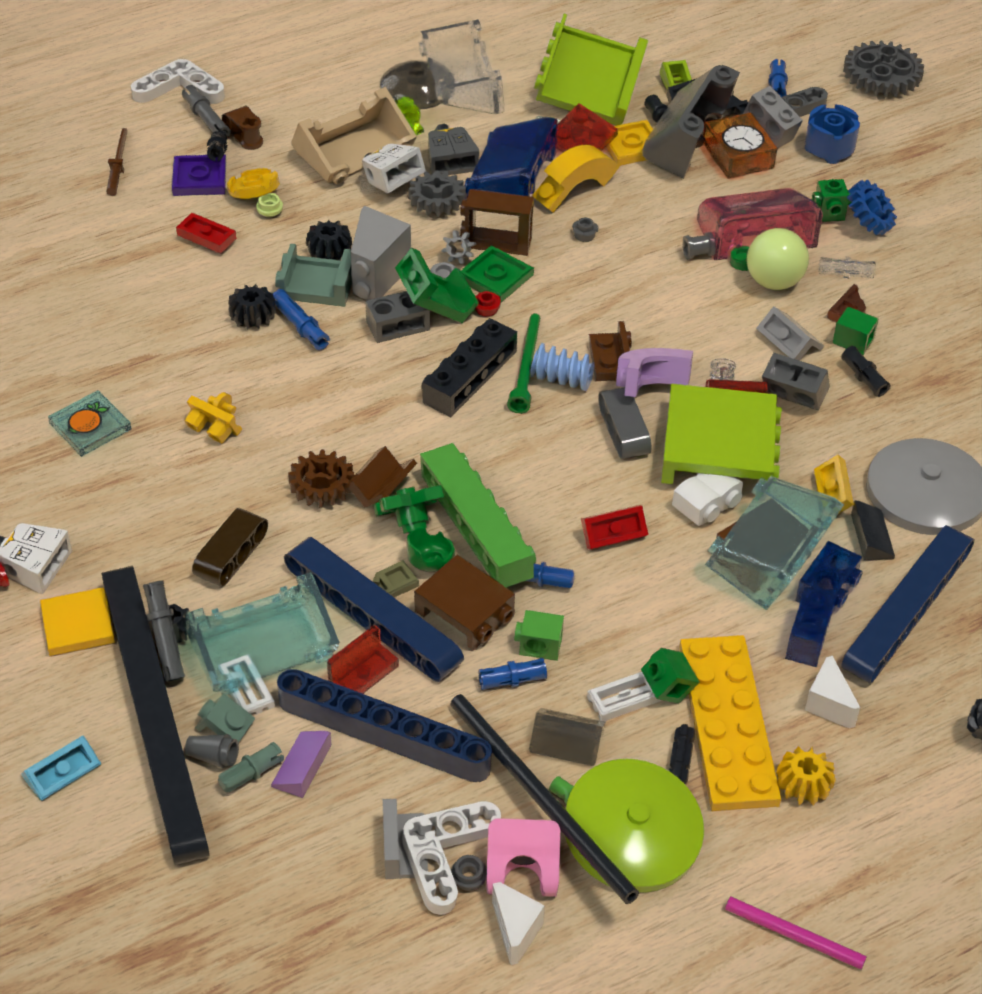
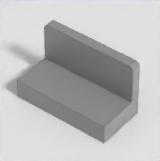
[756,306,824,361]
[383,799,428,879]

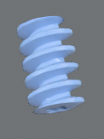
[531,343,594,391]

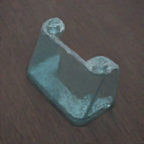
[705,476,844,610]
[186,572,340,695]

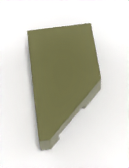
[373,560,419,598]

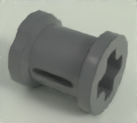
[682,232,716,260]

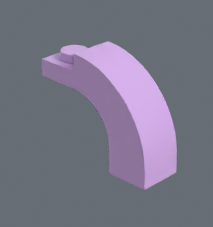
[616,348,693,397]

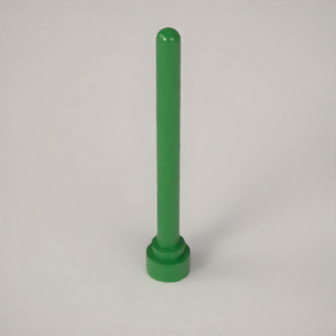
[507,313,541,414]

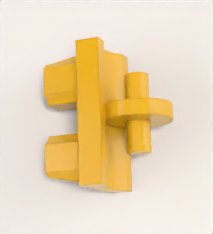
[184,392,242,444]

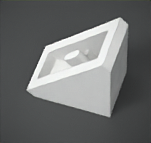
[805,656,860,728]
[492,882,545,965]

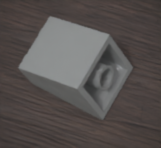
[351,206,411,300]

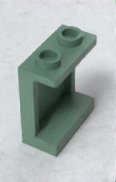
[275,244,352,307]

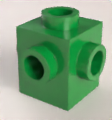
[812,179,852,222]

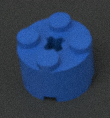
[804,104,860,164]

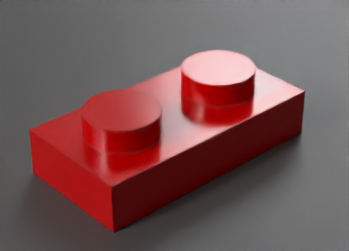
[176,213,237,254]
[581,505,648,549]

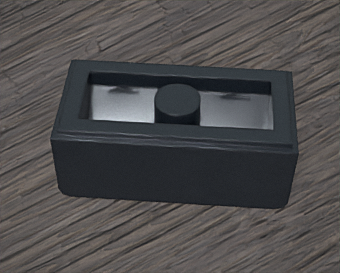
[851,500,895,560]

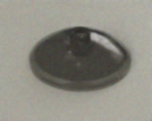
[380,60,454,110]

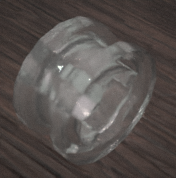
[709,358,736,383]

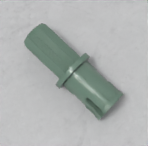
[218,742,284,792]

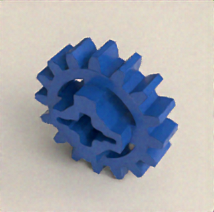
[847,180,897,235]

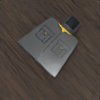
[428,124,479,175]

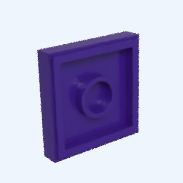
[172,154,227,196]

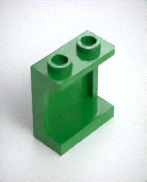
[395,247,478,323]

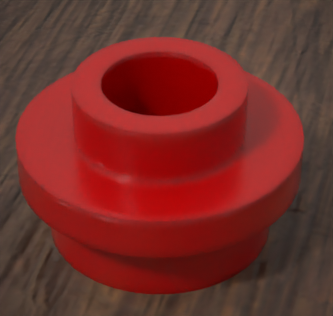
[475,291,501,317]

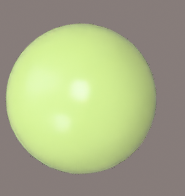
[747,228,809,290]

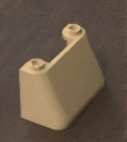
[291,87,417,184]

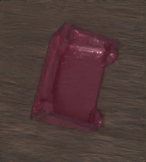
[697,188,823,261]

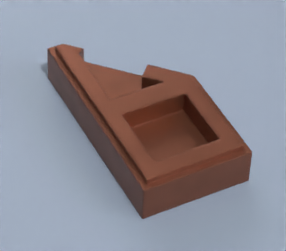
[827,284,866,322]

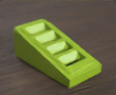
[659,60,692,90]

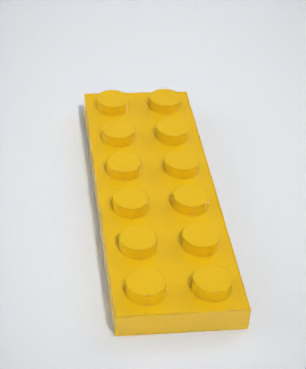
[679,635,781,811]

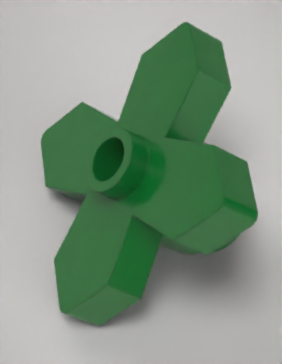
[373,485,444,534]

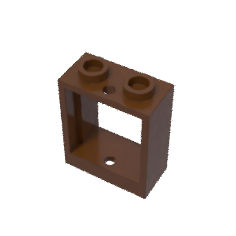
[460,189,534,256]

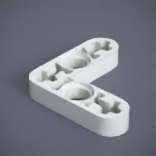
[131,59,225,104]
[402,801,501,915]

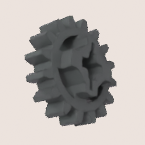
[409,170,466,216]

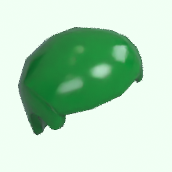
[406,527,455,572]

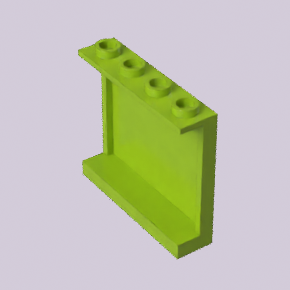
[534,13,648,125]
[661,383,782,495]

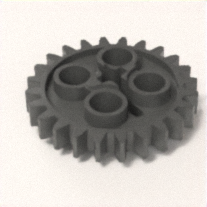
[843,40,924,97]

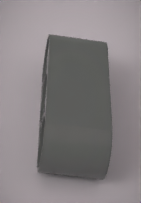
[598,387,652,459]

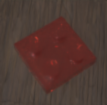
[546,103,618,152]

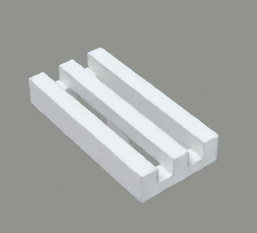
[218,654,275,715]
[587,672,661,722]

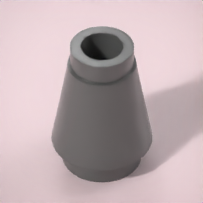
[185,734,239,768]

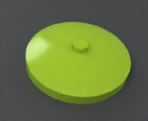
[565,759,704,893]

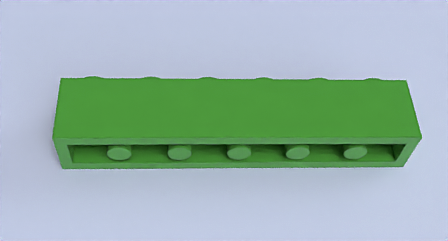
[420,443,536,587]

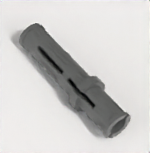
[182,85,231,137]
[143,581,185,682]

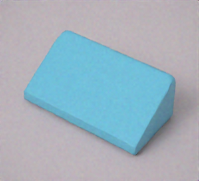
[21,735,101,801]

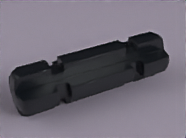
[669,724,695,784]

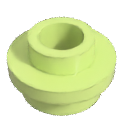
[256,193,283,217]

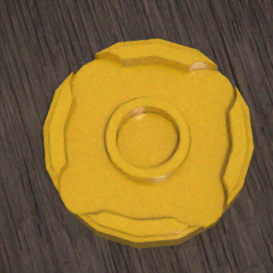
[227,168,280,199]

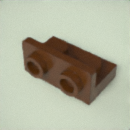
[589,321,632,382]

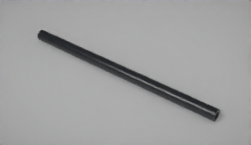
[450,694,639,904]

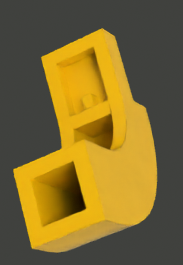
[532,145,620,213]

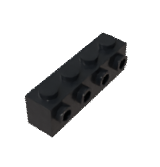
[421,318,518,417]

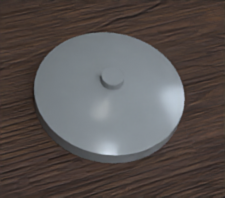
[866,438,982,535]

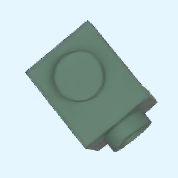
[195,694,255,743]

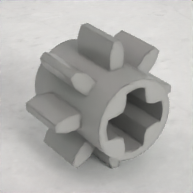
[441,230,476,264]

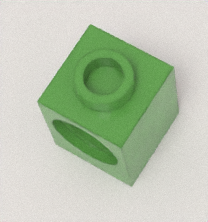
[514,610,564,661]

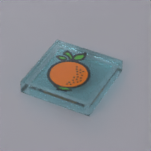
[48,390,132,457]

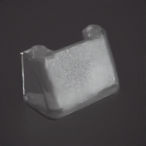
[418,19,505,114]

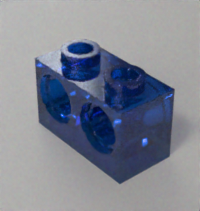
[795,541,863,617]
[785,587,837,668]

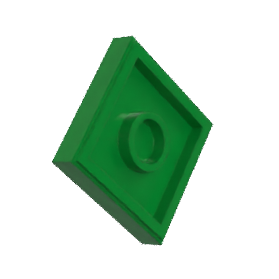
[461,245,534,303]

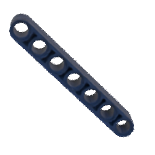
[841,525,975,684]
[284,537,464,682]
[277,669,492,783]

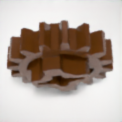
[288,449,354,508]

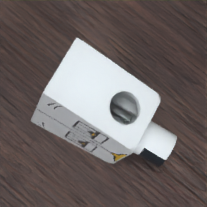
[362,144,426,193]
[0,523,72,594]

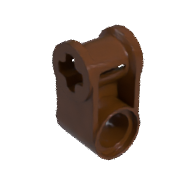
[222,105,263,150]

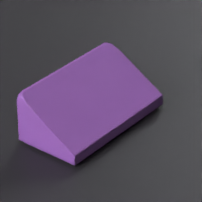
[271,731,332,798]

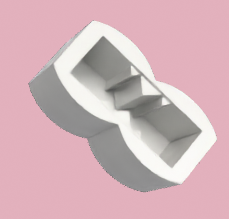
[672,473,743,526]

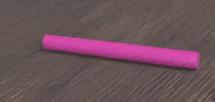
[725,896,867,970]

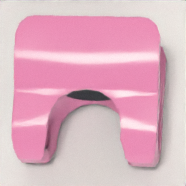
[486,818,560,897]

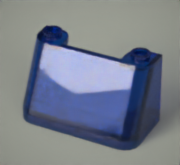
[464,116,558,197]

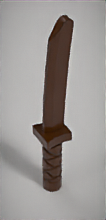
[106,128,128,196]

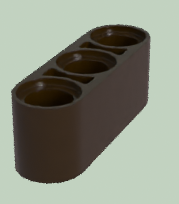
[192,507,268,587]

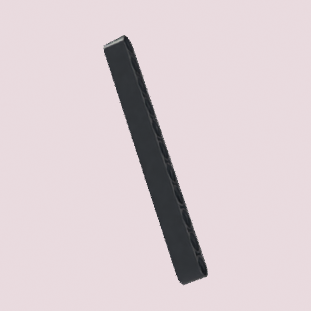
[101,565,210,865]

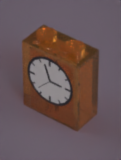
[703,112,778,179]

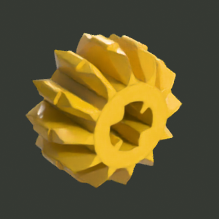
[776,746,836,806]

